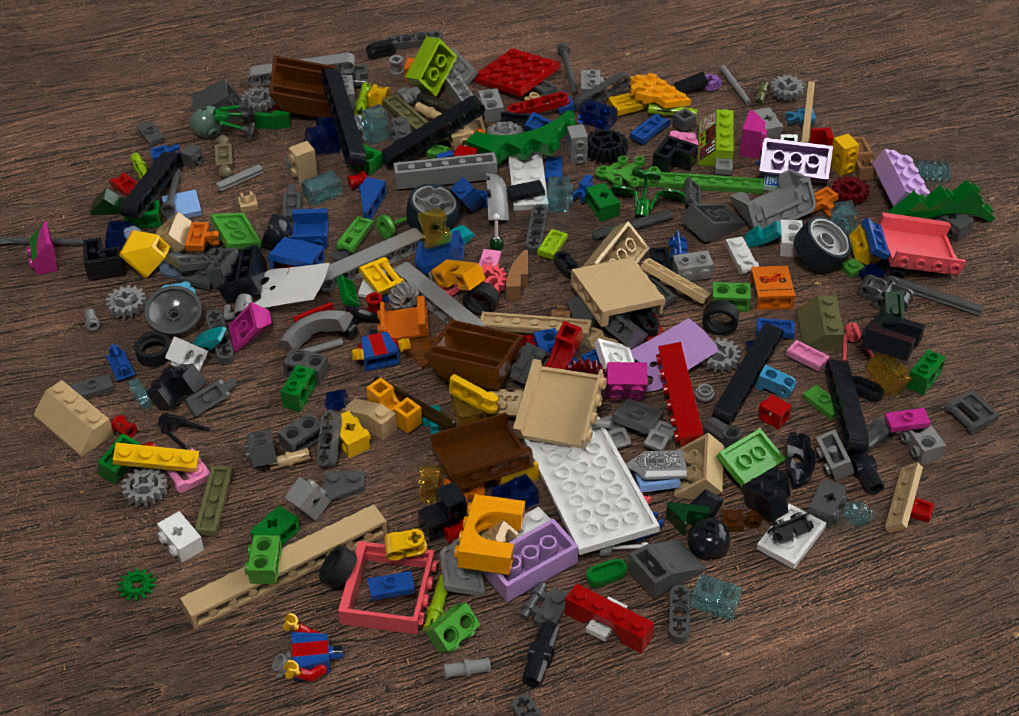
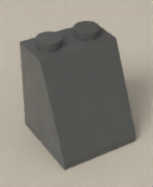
[191,78,244,122]

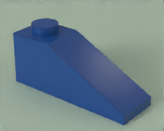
[359,177,387,220]

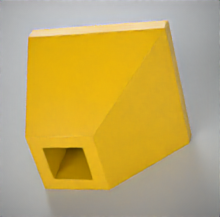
[119,230,171,278]

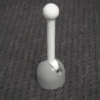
[597,542,648,556]

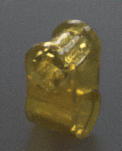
[419,465,442,504]

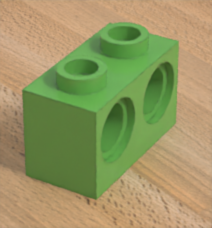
[711,282,751,312]
[245,535,282,584]
[424,602,481,653]

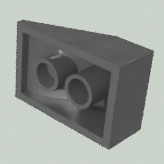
[682,203,746,242]

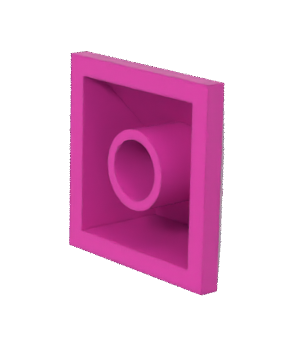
[229,302,272,352]

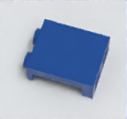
[291,208,329,249]
[414,230,465,274]
[268,237,324,269]

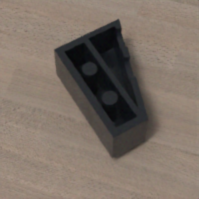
[218,244,266,304]

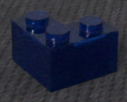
[304,117,341,153]

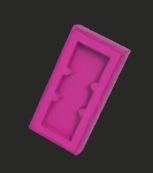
[884,408,931,432]

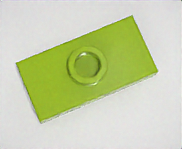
[537,229,568,260]

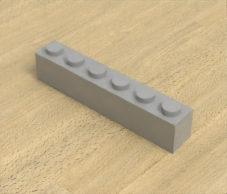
[393,152,497,190]

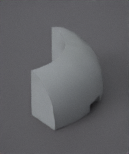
[486,173,509,221]
[277,310,353,352]

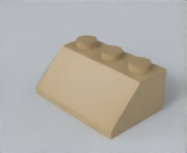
[674,433,724,499]

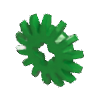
[117,568,156,601]

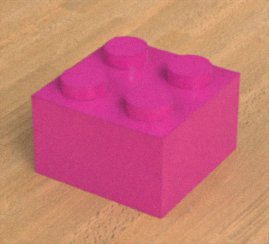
[605,362,648,401]

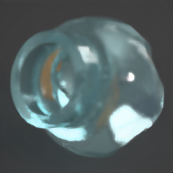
[843,501,876,527]

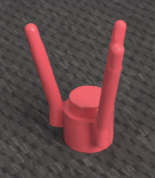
[842,322,877,362]

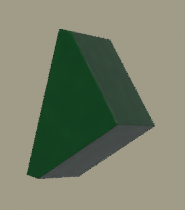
[90,188,124,215]

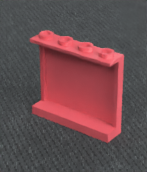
[878,212,966,276]

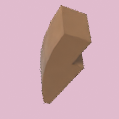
[852,137,876,180]
[506,250,528,300]

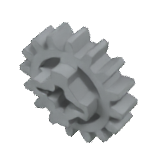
[770,75,805,101]
[241,87,276,113]
[487,122,523,135]
[105,285,147,319]
[701,337,741,373]
[121,467,168,507]

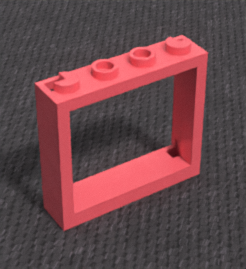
[338,541,438,634]

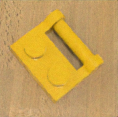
[606,93,647,116]
[359,257,405,295]

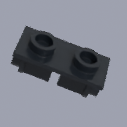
[500,111,530,130]
[767,512,814,543]

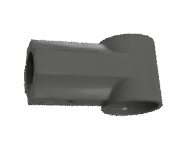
[703,417,741,449]
[867,417,896,452]

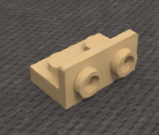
[484,389,524,418]
[480,520,518,543]

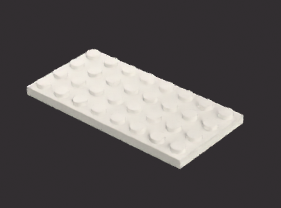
[523,416,660,555]

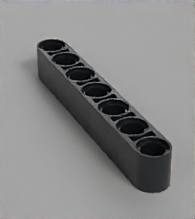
[382,95,486,170]
[120,152,182,218]
[712,323,784,425]
[825,359,869,452]

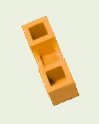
[431,259,486,291]
[366,377,422,434]

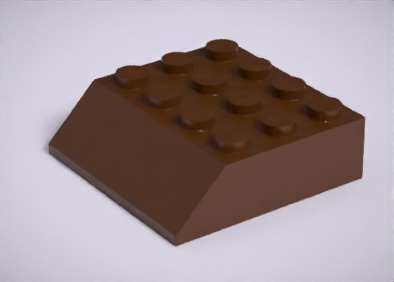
[269,55,337,120]
[424,319,523,390]

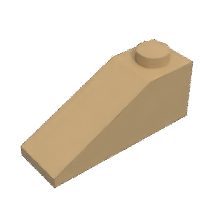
[341,398,397,441]

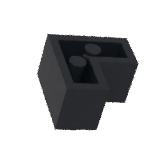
[652,135,698,172]
[83,237,125,279]
[146,363,206,410]
[742,468,791,522]
[418,482,467,542]

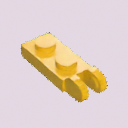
[449,374,499,414]

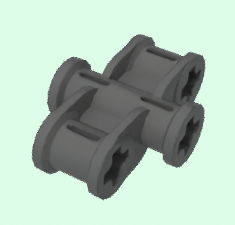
[857,275,914,311]

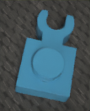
[785,108,816,125]

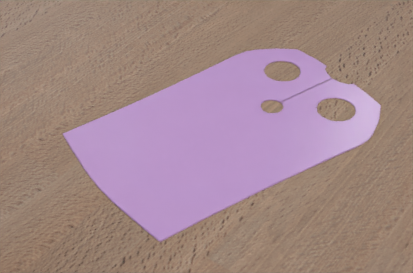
[631,318,719,392]

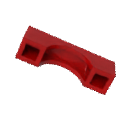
[544,321,584,370]
[565,583,654,654]

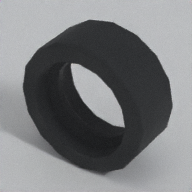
[462,281,499,316]
[702,300,739,336]
[134,332,171,367]
[319,545,357,589]

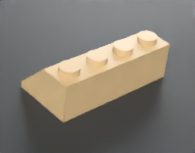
[582,221,649,267]
[34,380,114,457]

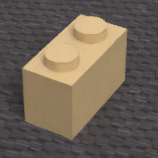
[288,141,318,183]

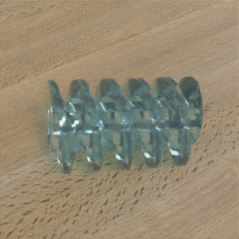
[914,160,951,183]

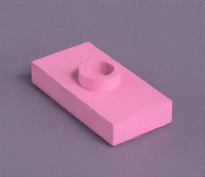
[479,249,501,267]
[786,340,830,372]

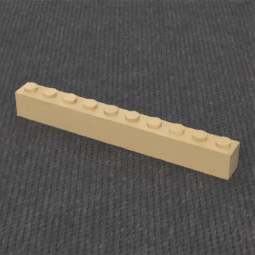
[180,504,388,629]

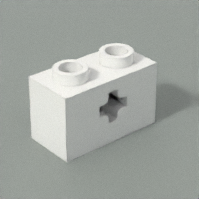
[157,511,204,563]

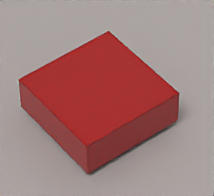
[910,498,935,523]

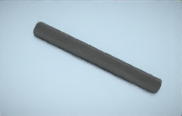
[592,210,674,241]
[896,277,983,316]

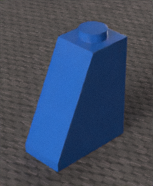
[450,177,486,213]

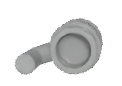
[396,86,423,105]
[223,294,252,321]

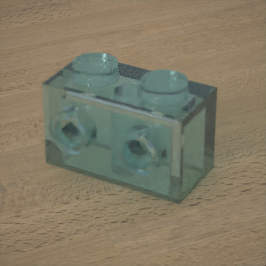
[361,104,390,145]
[302,170,343,206]
[831,201,859,236]

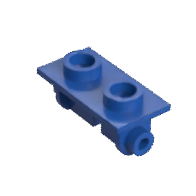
[668,230,688,262]
[106,344,135,381]

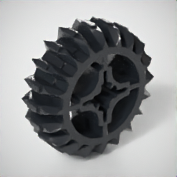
[587,128,628,165]

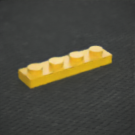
[113,443,199,473]

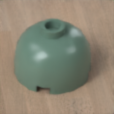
[189,106,223,139]

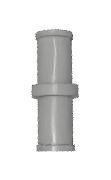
[443,657,491,679]

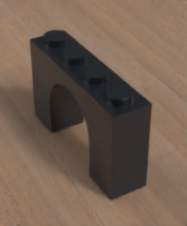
[860,312,926,361]

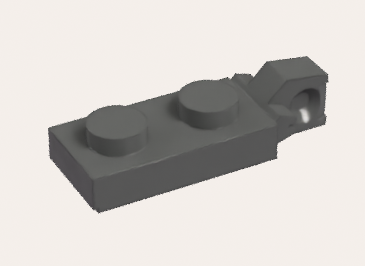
[283,184,301,221]
[184,378,237,417]

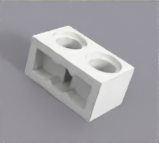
[779,220,802,257]
[165,337,208,371]

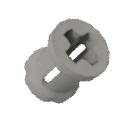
[389,55,404,76]

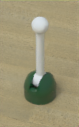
[490,213,504,251]

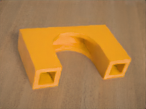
[454,494,525,575]

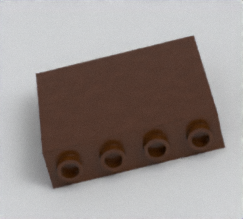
[430,412,534,490]

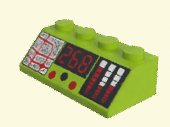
[698,109,734,166]

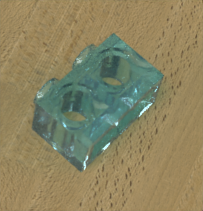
[548,176,573,212]
[691,574,743,621]

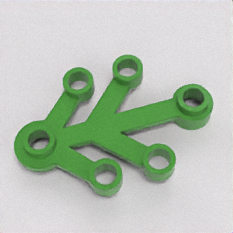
[595,156,661,187]

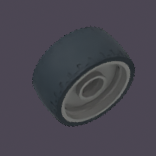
[406,184,459,236]
[794,216,852,273]

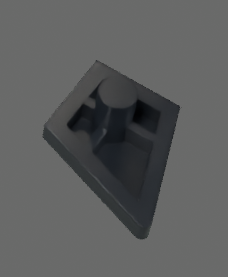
[345,305,380,323]
[690,489,724,518]

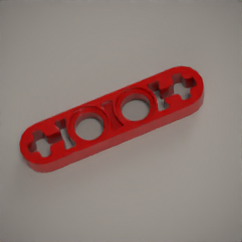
[507,92,569,115]

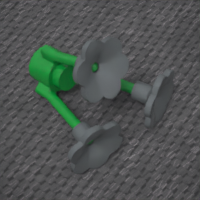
[213,95,255,141]

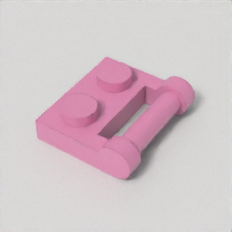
[163,448,210,493]

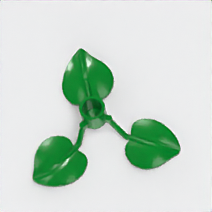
[610,169,687,218]

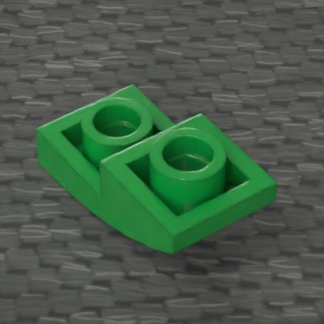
[254,110,291,129]

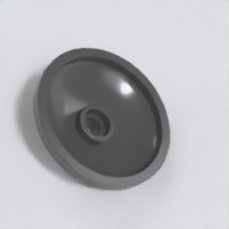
[145,286,202,335]

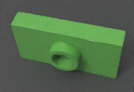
[802,384,836,420]

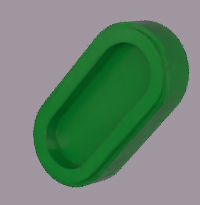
[586,558,627,587]

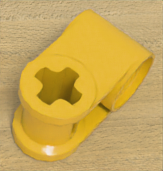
[367,84,391,112]
[384,529,427,561]

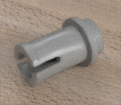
[84,308,101,331]

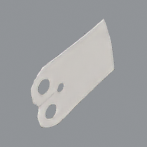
[254,263,329,308]

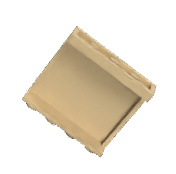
[571,257,665,327]
[513,359,607,449]

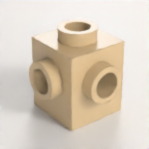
[449,125,474,151]

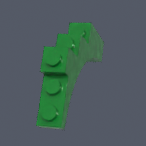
[466,110,577,165]
[887,179,996,223]

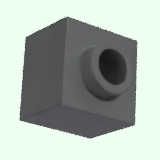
[672,108,696,132]
[180,143,203,169]

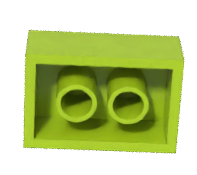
[405,36,458,97]

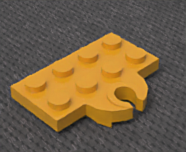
[629,73,691,109]

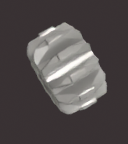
[388,281,419,310]

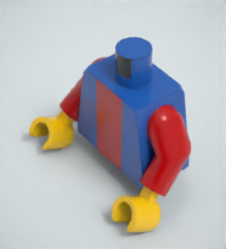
[352,329,411,372]
[283,613,344,682]

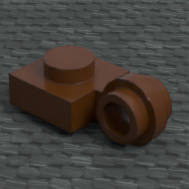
[720,510,762,532]

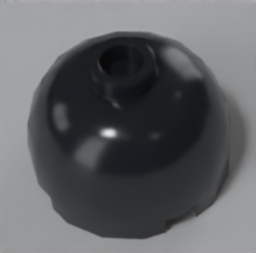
[261,213,293,249]
[687,518,730,561]

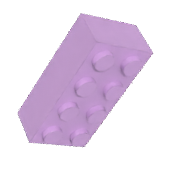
[759,138,833,184]
[872,148,930,207]
[482,519,579,602]

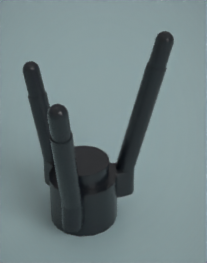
[158,412,210,450]

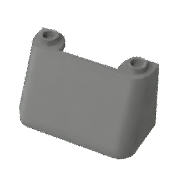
[730,169,816,229]

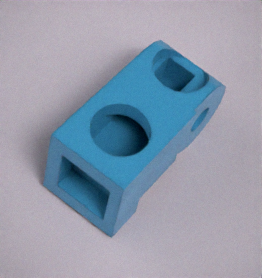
[755,364,796,398]

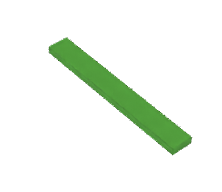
[626,172,764,194]

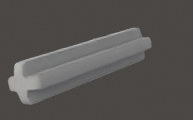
[216,165,263,192]

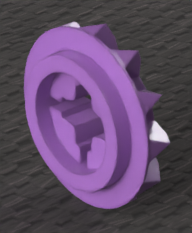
[700,73,722,91]

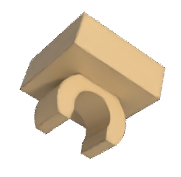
[238,191,259,213]

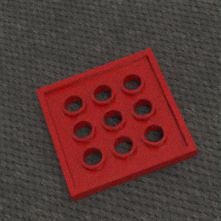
[473,48,561,97]

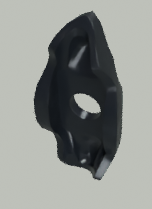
[785,431,816,490]

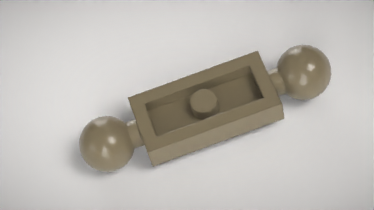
[215,135,233,179]

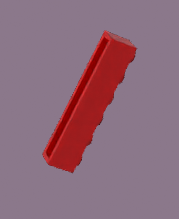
[656,342,704,447]

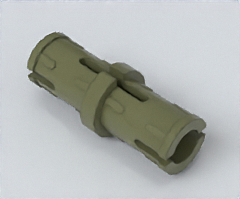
[754,80,770,107]

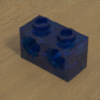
[579,99,617,130]
[490,474,539,509]

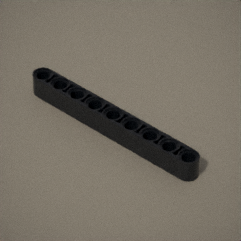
[321,68,366,166]

